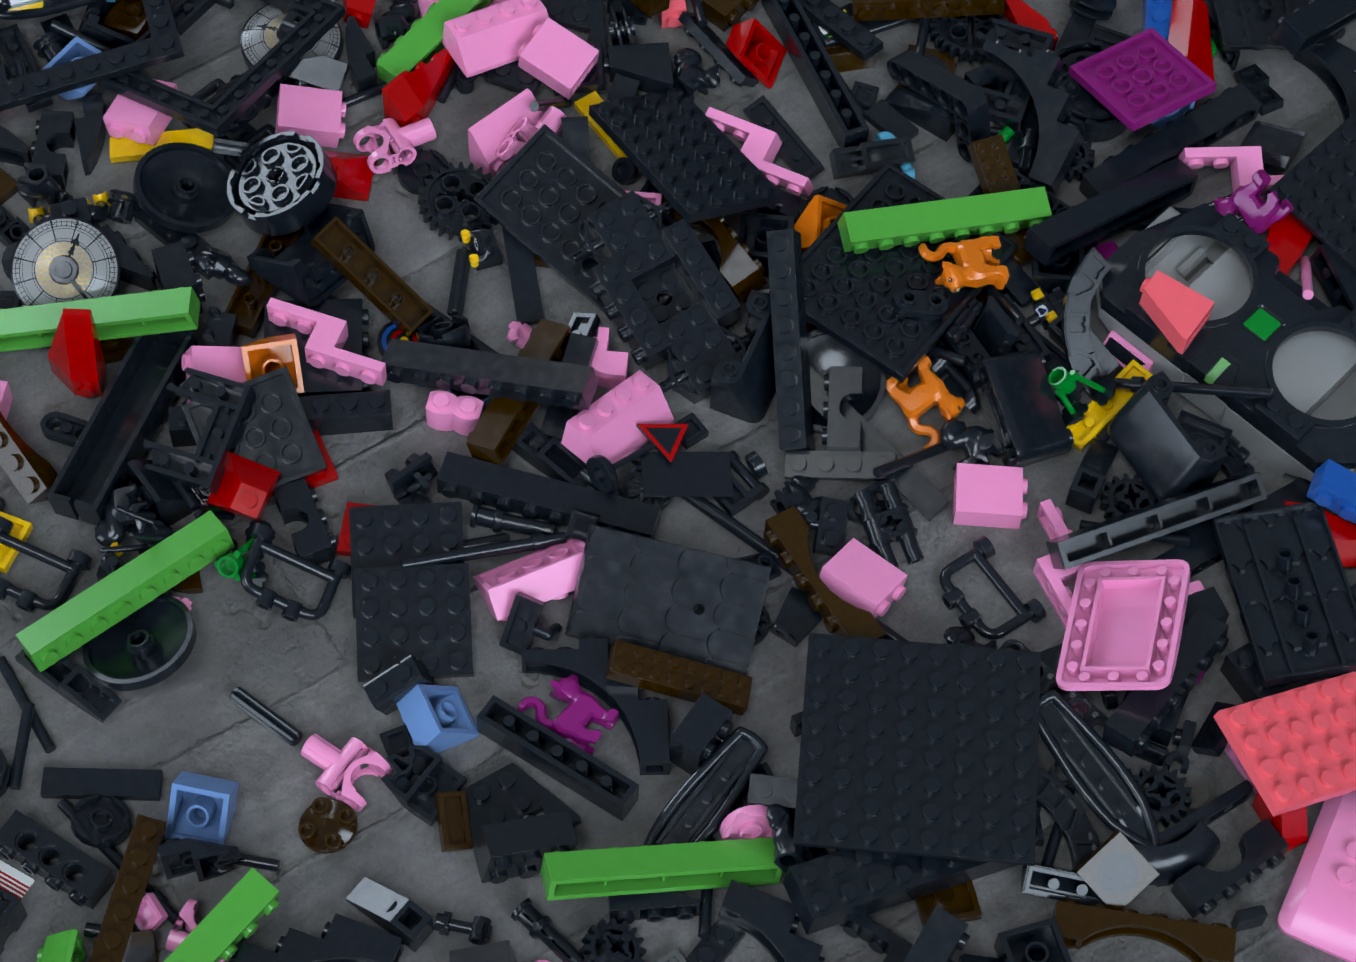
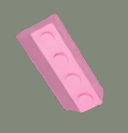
[442,0,549,78]
[561,370,674,464]
[473,538,585,621]

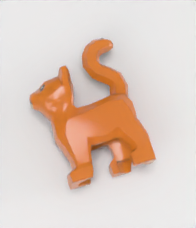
[918,236,1009,293]
[886,356,966,449]

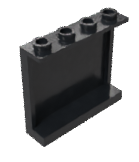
[264,298,369,397]

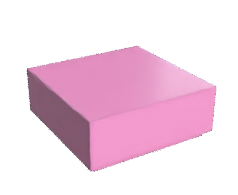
[135,893,168,931]

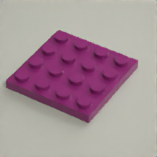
[1069,28,1216,132]

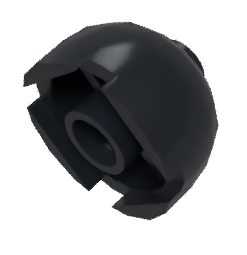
[416,315,471,349]

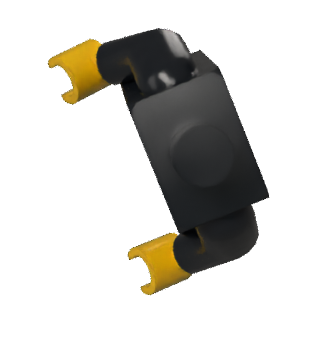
[28,191,111,229]

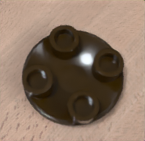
[298,797,358,854]

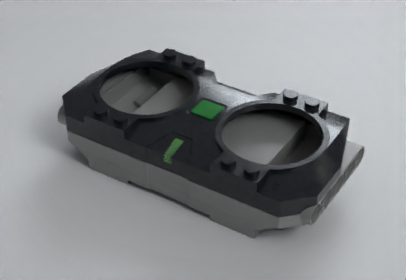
[1096,203,1356,481]

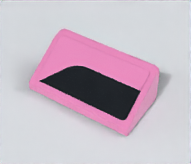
[1103,330,1154,373]

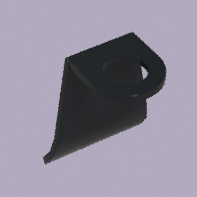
[770,587,823,647]

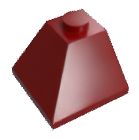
[726,18,787,89]
[324,150,377,202]
[206,451,281,523]

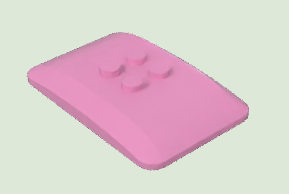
[1056,559,1191,691]
[1277,791,1356,962]

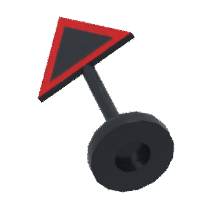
[586,424,689,493]

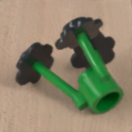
[1048,367,1117,426]
[214,520,275,587]

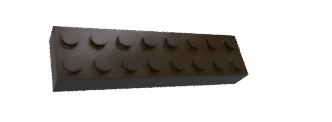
[967,134,1032,266]
[310,216,434,337]
[225,227,305,338]
[605,639,753,716]

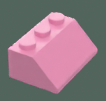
[468,88,543,178]

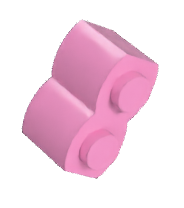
[426,390,484,436]

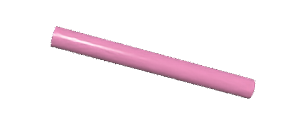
[1300,256,1314,300]

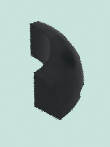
[1130,821,1220,887]

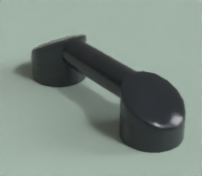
[929,356,981,415]

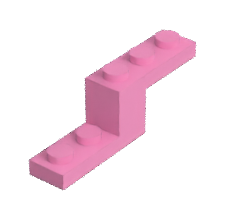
[705,107,814,196]
[1179,146,1284,195]
[266,298,387,386]
[1033,499,1088,629]

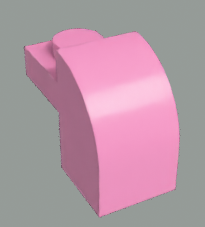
[591,327,628,389]

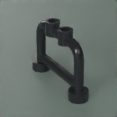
[0,516,92,612]
[240,523,351,622]
[939,536,1046,640]

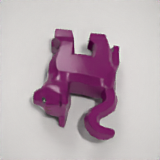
[1213,170,1295,235]
[518,674,619,755]

